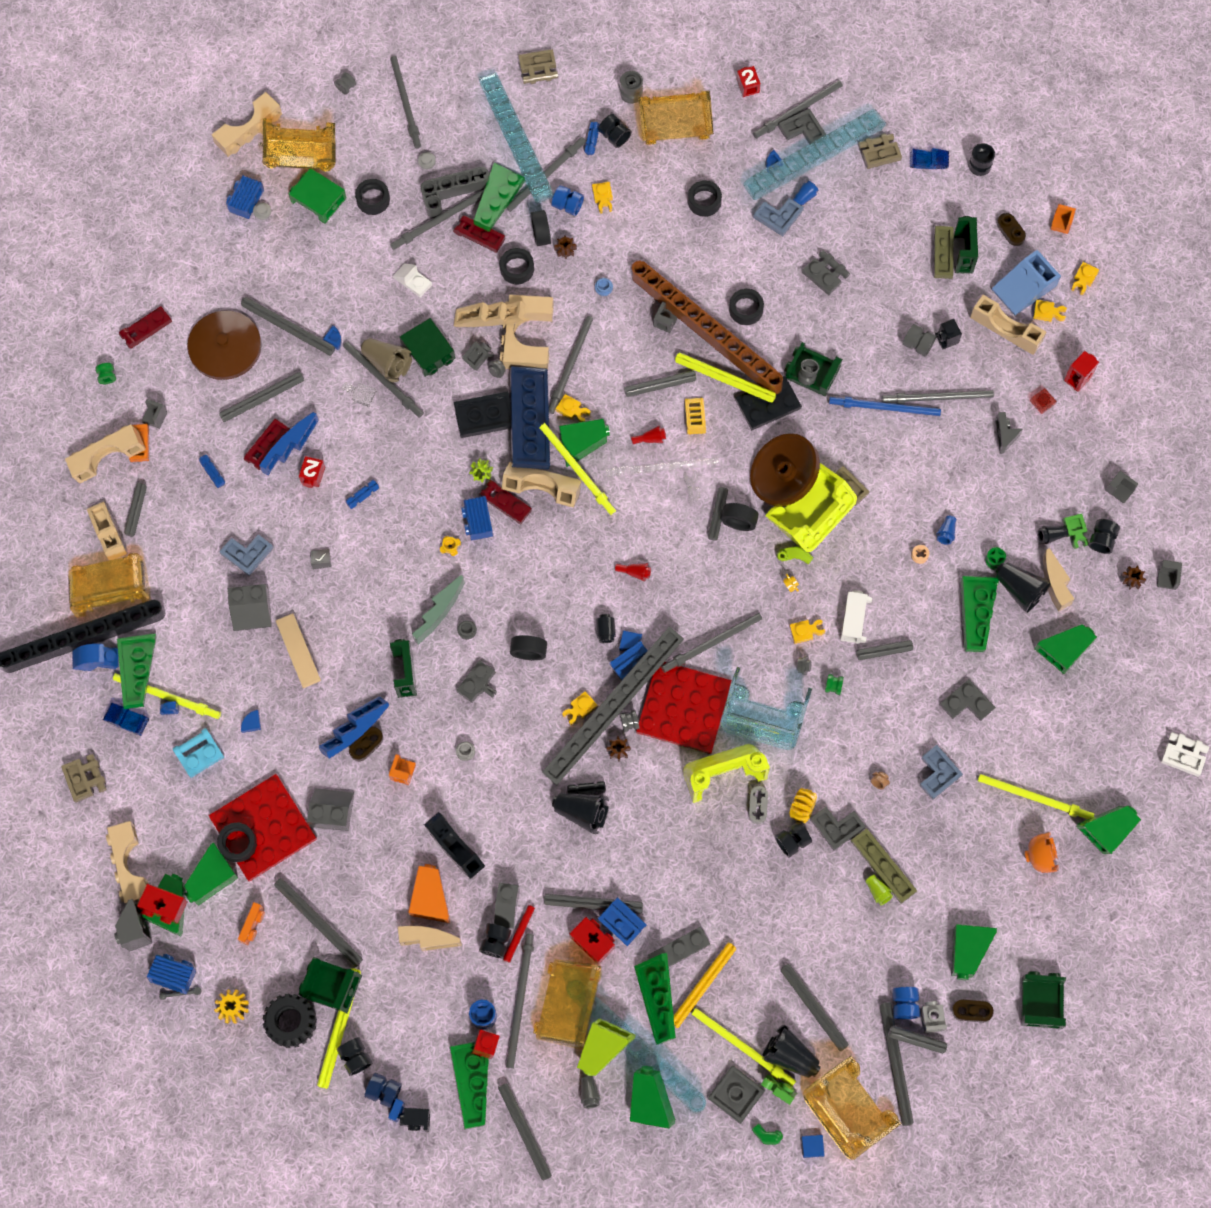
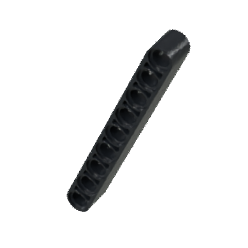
[0,600,166,673]

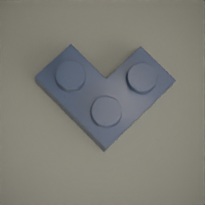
[753,198,804,237]
[219,535,274,576]
[920,745,963,800]

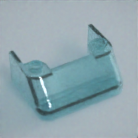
[721,667,812,750]

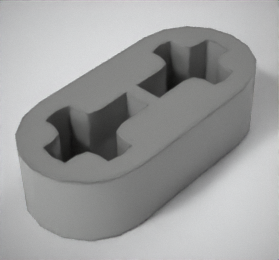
[749,786,768,825]

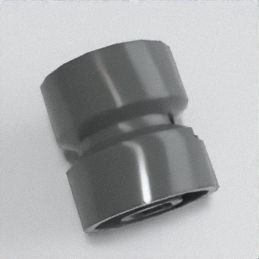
[620,71,643,104]
[902,324,937,357]

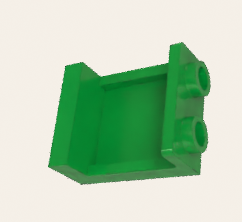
[289,168,347,224]

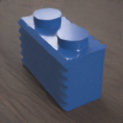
[226,175,264,219]
[461,496,493,541]
[147,954,196,994]

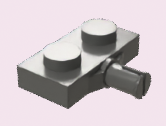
[456,660,497,703]

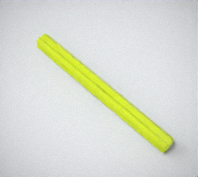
[675,353,776,402]
[317,968,361,1089]

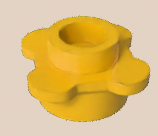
[440,536,461,556]
[783,574,799,592]

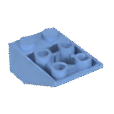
[991,250,1061,315]

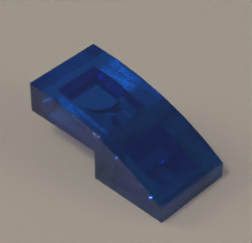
[910,148,949,169]
[103,702,149,736]

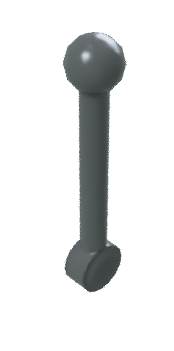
[159,987,202,1000]

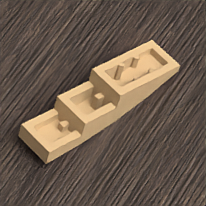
[454,301,525,327]
[276,614,321,688]

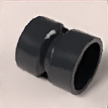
[598,114,632,148]
[968,143,995,176]
[1088,519,1120,554]
[775,821,812,858]
[479,923,511,959]
[337,1037,373,1076]

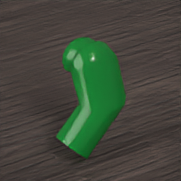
[752,1124,783,1145]

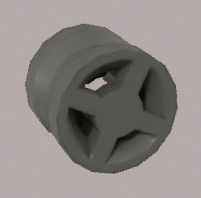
[334,72,356,95]
[620,710,639,732]

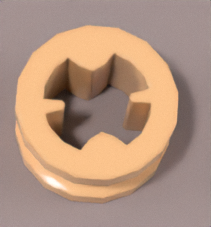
[911,545,930,564]

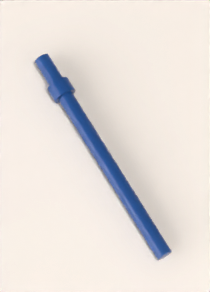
[829,396,941,416]

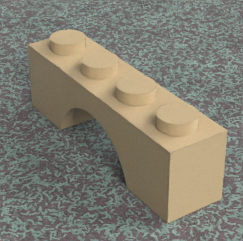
[211,92,282,157]
[970,295,1047,355]
[65,424,146,484]
[501,462,582,508]
[106,821,148,904]

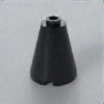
[995,562,1051,613]
[552,793,609,835]
[762,1024,821,1078]

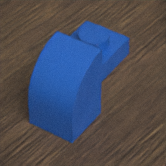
[72,644,119,671]

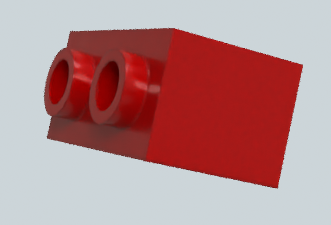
[1064,351,1099,392]
[137,884,188,925]
[569,917,615,965]

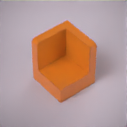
[1050,204,1076,234]
[388,754,416,785]

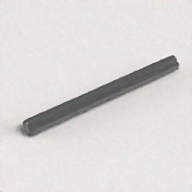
[241,297,335,356]
[274,878,363,967]
[880,1002,914,1126]

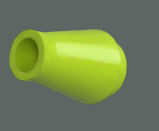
[865,875,893,905]

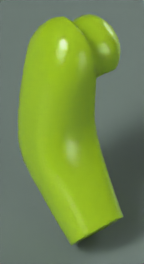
[776,547,814,565]

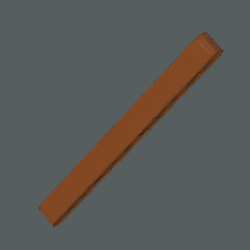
[631,260,783,394]

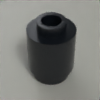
[596,614,616,643]

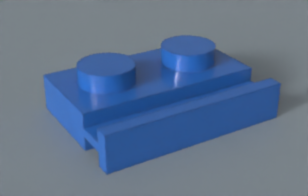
[609,641,648,681]
[597,897,647,946]

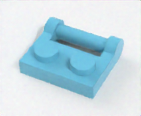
[172,728,224,778]

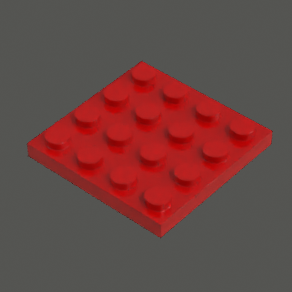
[636,662,732,754]
[208,774,317,882]

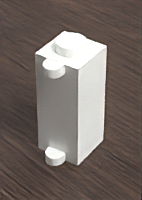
[840,591,872,644]

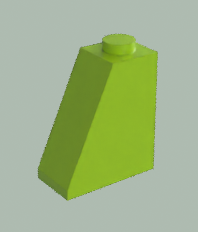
[577,1018,636,1076]

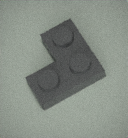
[778,109,827,147]
[940,679,996,721]
[810,807,866,851]

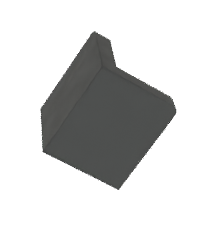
[654,302,678,333]
[142,399,167,429]
[1106,471,1138,503]
[1157,560,1182,590]

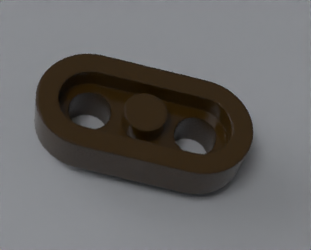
[997,213,1026,246]
[349,727,383,762]
[952,999,994,1023]

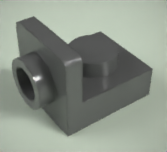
[462,341,494,371]

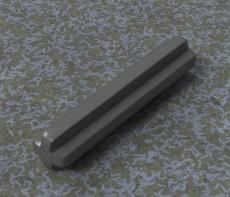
[124,483,147,537]
[708,487,728,541]
[856,640,913,660]
[888,1026,947,1054]

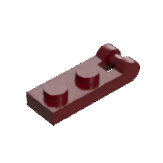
[453,216,506,253]
[119,306,172,349]
[244,418,290,470]
[478,480,532,525]

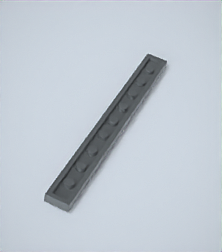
[542,626,684,786]

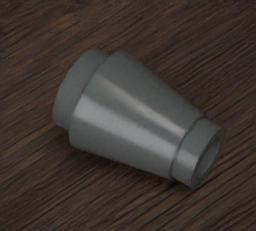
[581,1076,601,1109]

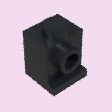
[935,319,962,350]
[400,1108,431,1132]

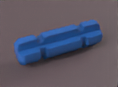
[584,122,600,155]
[199,455,225,488]
[345,480,379,509]

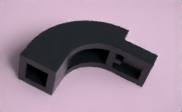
[424,812,485,879]

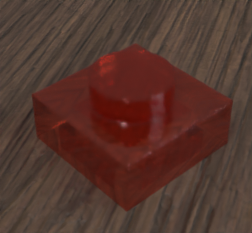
[1030,388,1057,414]

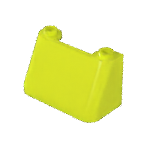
[765,463,857,552]
[683,744,770,803]

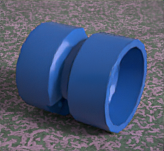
[551,185,584,216]
[892,987,920,1019]
[469,999,497,1030]

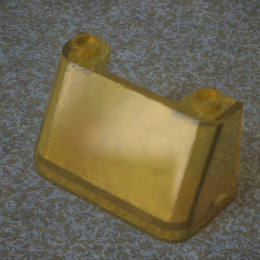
[637,91,714,145]
[261,118,336,171]
[68,553,152,618]
[533,959,602,1050]
[803,1056,902,1160]

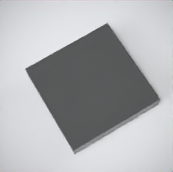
[708,1065,765,1125]

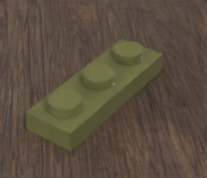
[934,226,954,279]

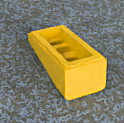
[685,398,706,435]

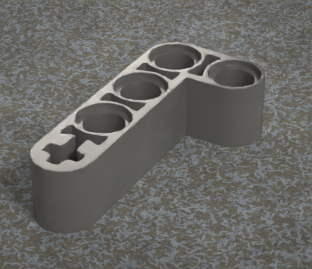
[421,167,489,218]

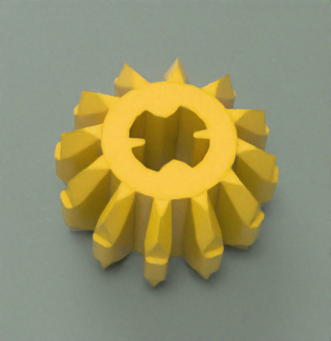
[789,788,817,823]
[214,989,249,1024]

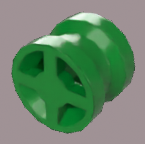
[95,363,116,385]
[985,547,1006,570]
[825,674,844,696]

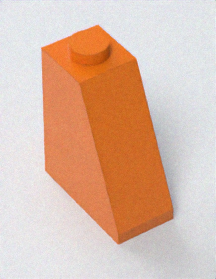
[408,864,450,923]

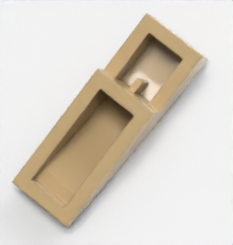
[87,502,127,561]
[1043,548,1074,612]
[398,926,462,951]

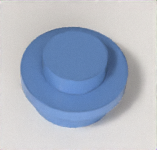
[595,278,613,296]

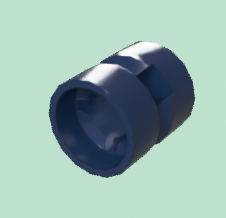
[364,1072,402,1108]

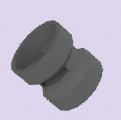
[798,359,819,385]

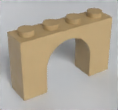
[500,295,554,369]

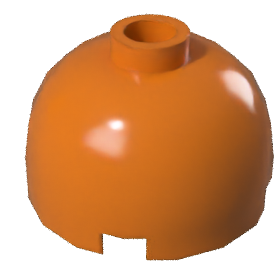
[1025,832,1059,873]

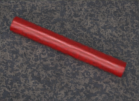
[503,905,535,963]

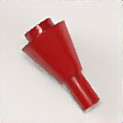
[631,425,667,444]
[615,563,651,582]

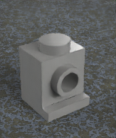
[921,1001,947,1033]

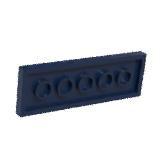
[510,366,550,469]

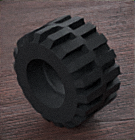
[262,993,317,1048]

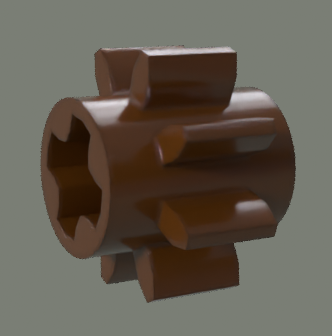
[554,235,577,259]
[1121,565,1146,590]
[606,736,631,762]

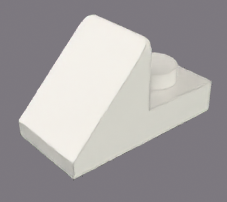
[393,263,432,298]

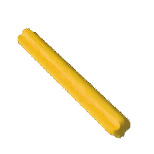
[674,942,736,1028]

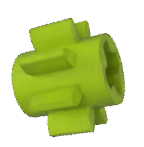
[469,458,493,483]

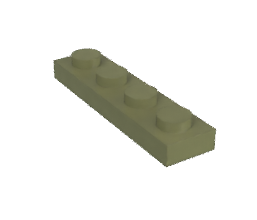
[851,828,917,904]

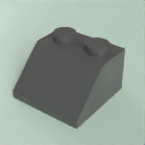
[227,584,272,631]
[307,788,355,831]
[114,899,152,952]

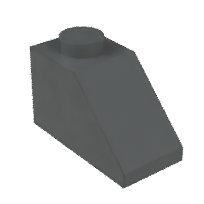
[494,883,520,929]

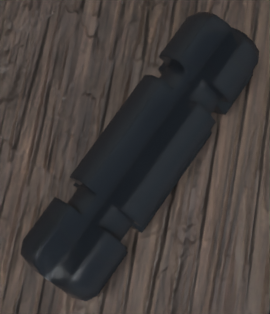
[567,781,606,794]

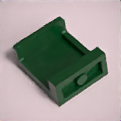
[954,216,978,273]
[399,318,455,377]
[784,342,843,397]
[390,639,417,698]
[298,957,362,1014]
[1021,971,1066,1029]

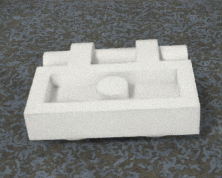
[1161,732,1209,777]

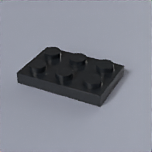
[735,376,802,431]
[454,391,511,438]

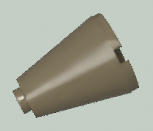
[361,338,412,383]

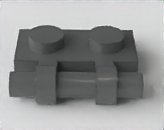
[802,250,850,296]

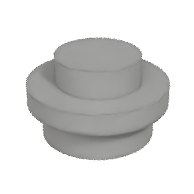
[418,152,436,170]
[253,202,271,220]
[456,741,475,761]

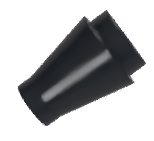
[1038,526,1068,544]

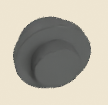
[489,360,506,378]
[457,621,477,640]
[797,656,812,675]

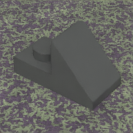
[996,412,1023,454]

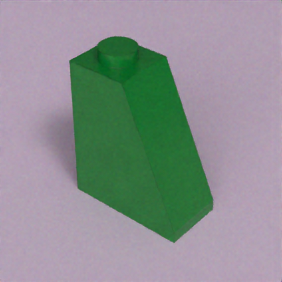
[559,419,610,467]
[1034,624,1097,674]
[1076,806,1141,854]
[184,843,238,906]
[142,873,186,937]
[951,924,997,980]
[630,1066,676,1129]

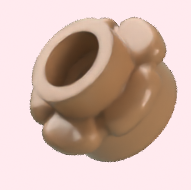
[871,772,890,790]

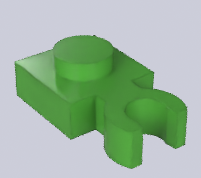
[1062,513,1088,549]
[761,1074,797,1105]

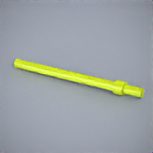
[539,423,616,516]
[113,673,221,719]
[978,774,1094,819]
[691,1008,796,1087]

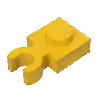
[592,182,613,214]
[1071,262,1099,295]
[1033,300,1067,322]
[556,394,591,422]
[789,620,825,644]
[562,691,598,725]

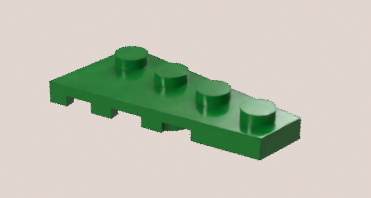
[474,163,525,232]
[960,576,999,652]
[117,633,156,709]
[634,953,676,1045]
[449,1042,489,1130]

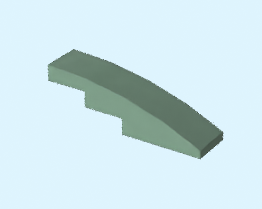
[412,575,465,645]

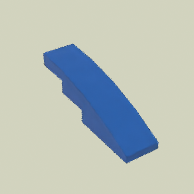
[259,412,319,476]
[318,696,389,759]

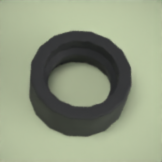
[355,179,390,215]
[688,180,722,217]
[531,210,551,246]
[499,248,534,285]
[729,288,764,325]
[721,503,759,531]
[510,635,547,661]
[217,822,257,862]

